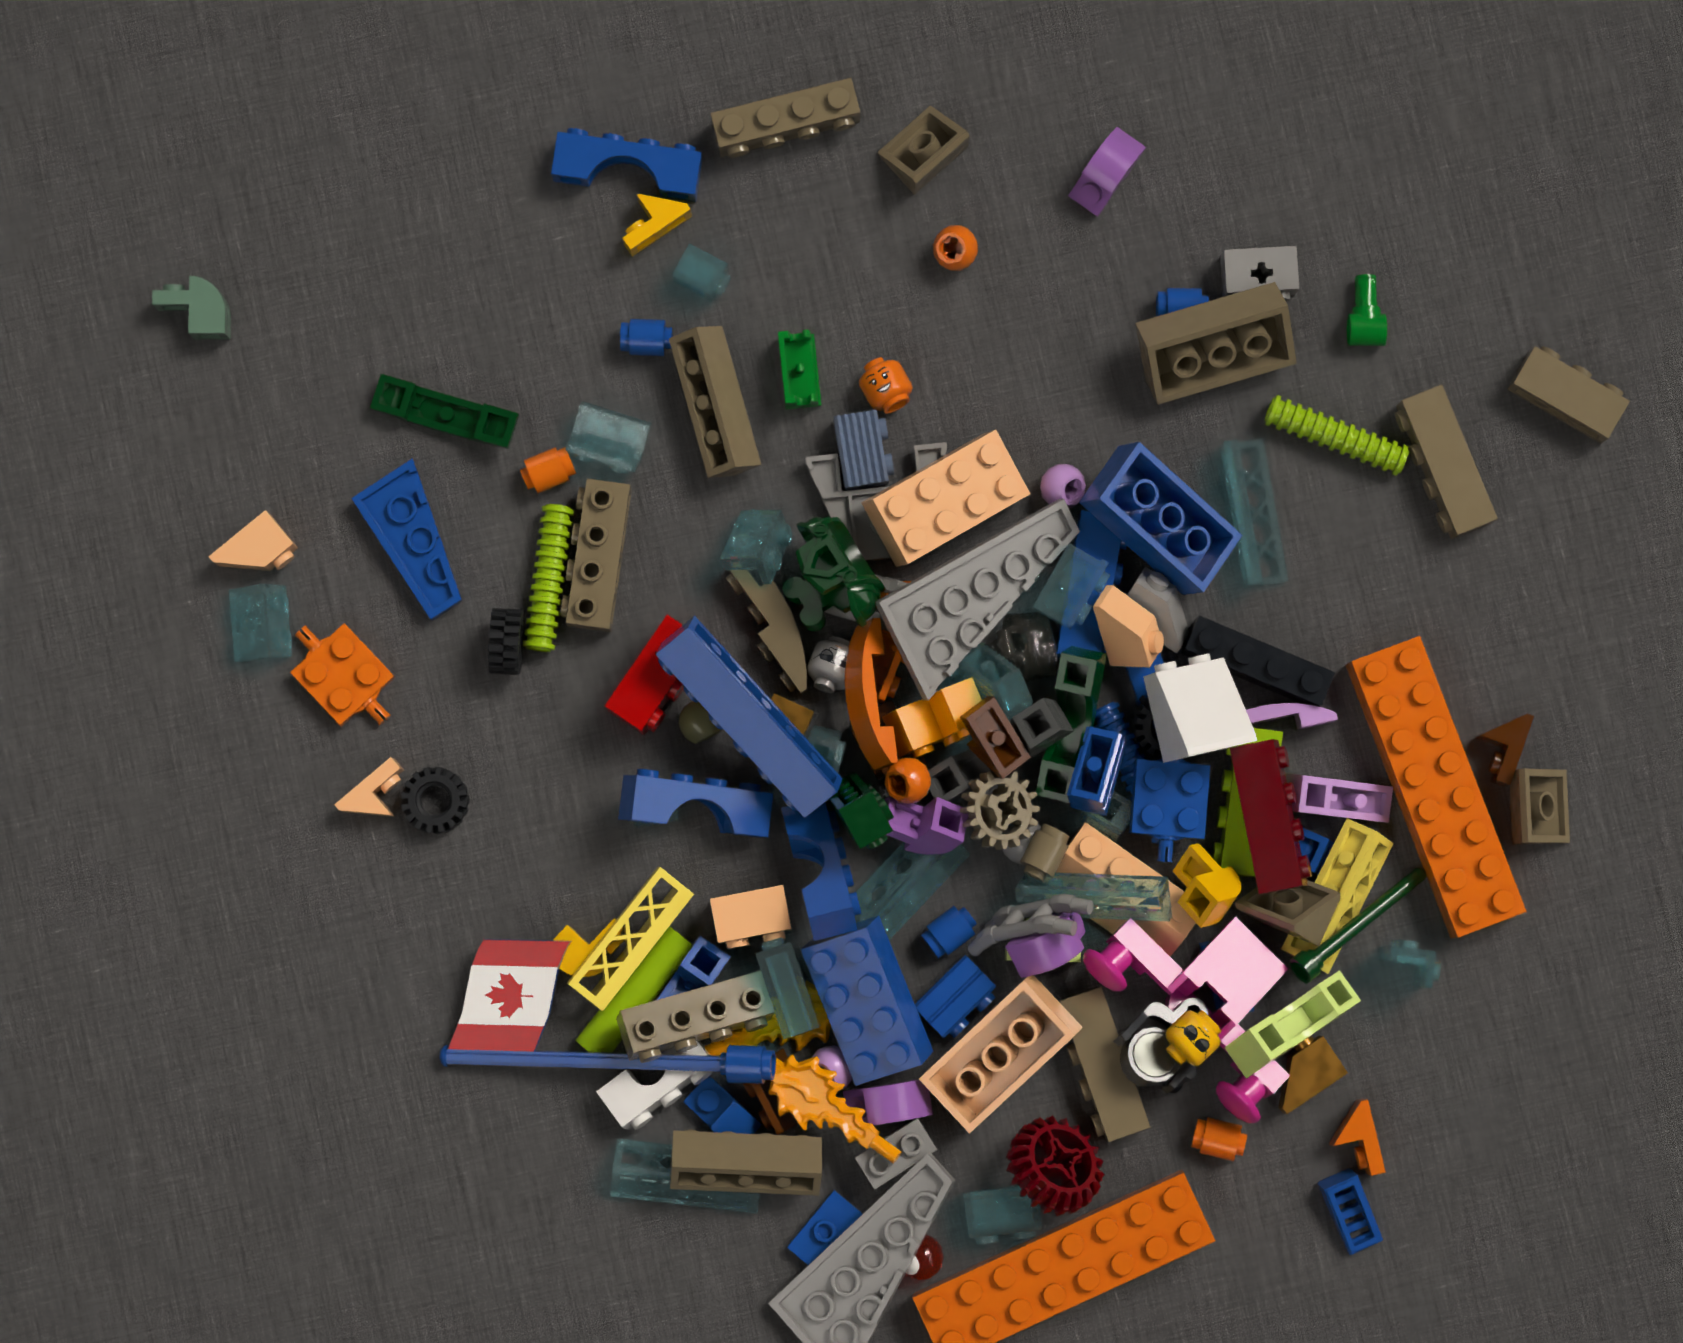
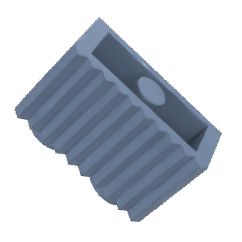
[833,410,894,491]

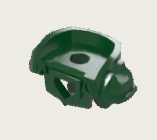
[782,517,886,631]

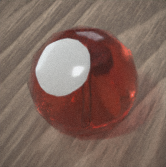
[905,1234,944,1281]

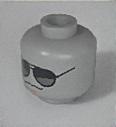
[806,636,850,694]

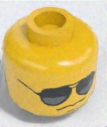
[1165,1010,1222,1066]

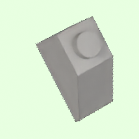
[1127,567,1189,653]

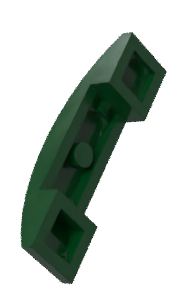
[370,374,519,449]

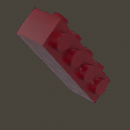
[1230,739,1312,894]

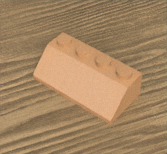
[1041,822,1196,957]

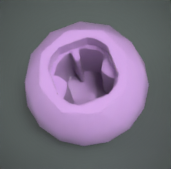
[1040,464,1086,509]
[812,1045,852,1089]

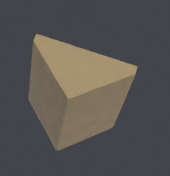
[877,105,970,195]
[1510,768,1570,845]
[1235,880,1340,946]

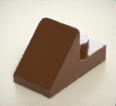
[960,696,1031,779]
[1475,713,1534,787]

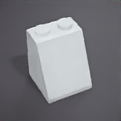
[1143,653,1257,763]

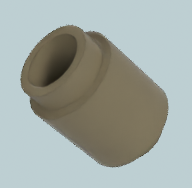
[1020,824,1069,882]

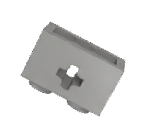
[1220,246,1299,301]
[854,1118,937,1190]

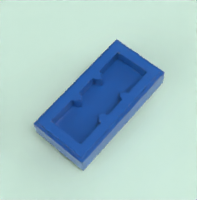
[787,1190,863,1265]

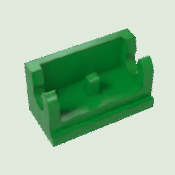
[778,329,822,410]

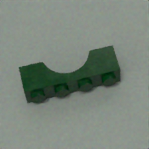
[1036,646,1107,803]

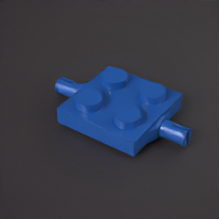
[1129,759,1211,863]

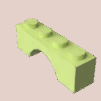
[1225,970,1361,1079]

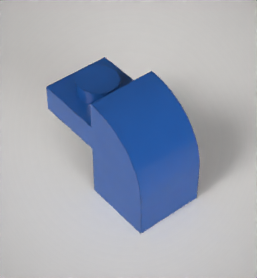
[657,936,731,1000]

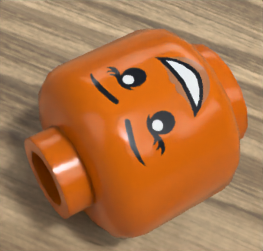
[859,357,913,414]

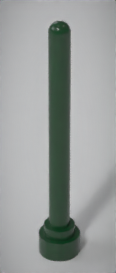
[1289,867,1426,984]

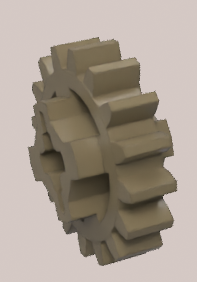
[960,771,1040,850]

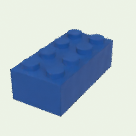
[1079,442,1243,595]
[800,915,933,1086]

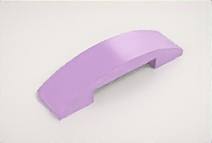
[1246,703,1338,730]

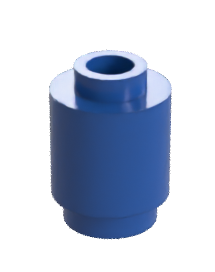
[1156,288,1209,317]
[620,319,673,356]
[921,905,977,958]

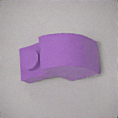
[1068,127,1146,217]
[884,796,968,855]
[1005,912,1086,978]
[843,1079,933,1125]

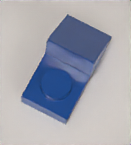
[683,1076,762,1134]

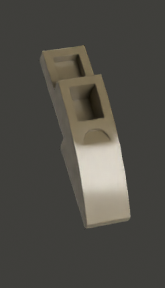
[725,558,807,695]

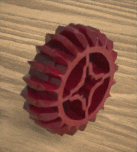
[1006,1115,1105,1216]

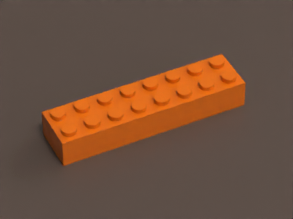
[1345,636,1527,938]
[912,1169,1216,1343]

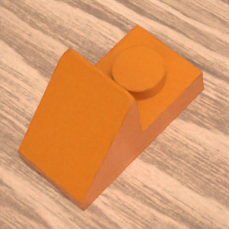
[1329,1099,1386,1176]

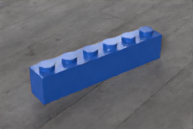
[656,615,843,818]

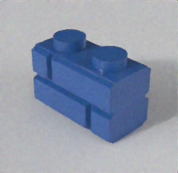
[1067,726,1126,816]
[915,955,997,1038]

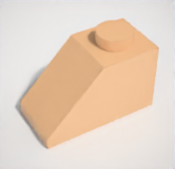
[208,510,298,571]
[1093,585,1164,668]

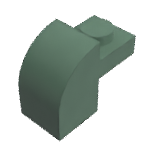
[152,276,231,340]

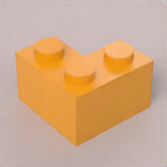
[882,677,982,759]

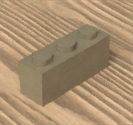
[1507,346,1630,443]

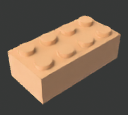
[861,430,1030,567]
[919,975,1082,1134]

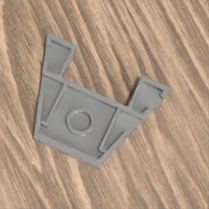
[805,442,947,562]

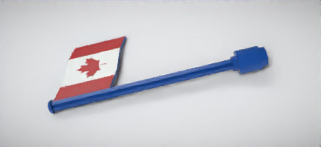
[439,939,776,1084]

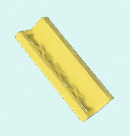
[1281,818,1394,974]
[567,866,694,1011]

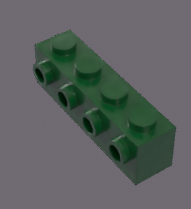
[828,771,894,849]

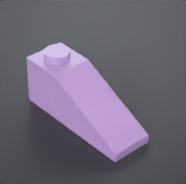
[1285,773,1393,823]

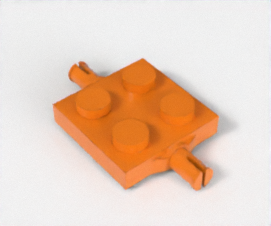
[290,623,395,727]

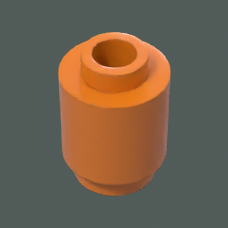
[520,447,577,494]
[1191,1117,1247,1161]

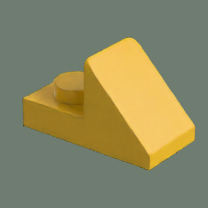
[622,194,692,257]

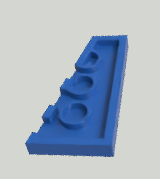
[351,458,463,621]

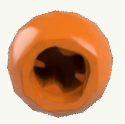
[933,225,978,271]
[885,758,931,804]

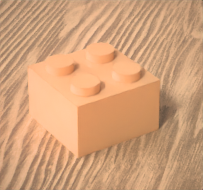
[710,885,792,949]

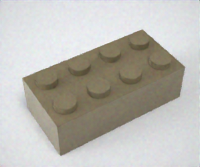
[1135,282,1297,405]

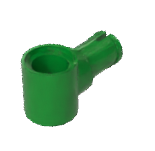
[1346,274,1387,346]

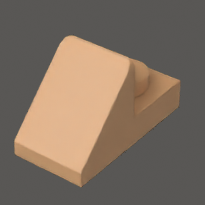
[334,757,404,817]

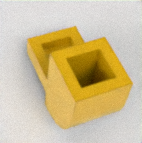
[1173,843,1241,928]
[553,918,625,977]

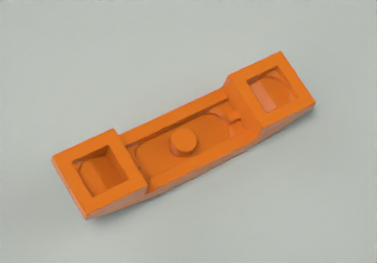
[845,618,898,770]

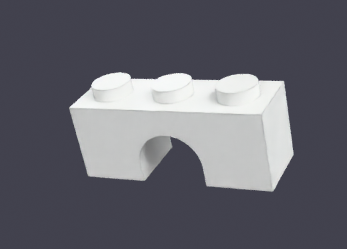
[596,1041,712,1130]

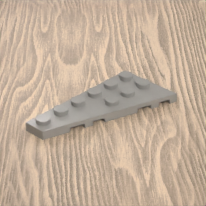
[875,499,1080,701]
[768,1152,955,1343]

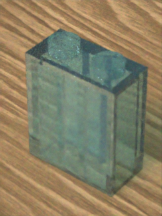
[755,937,821,1039]

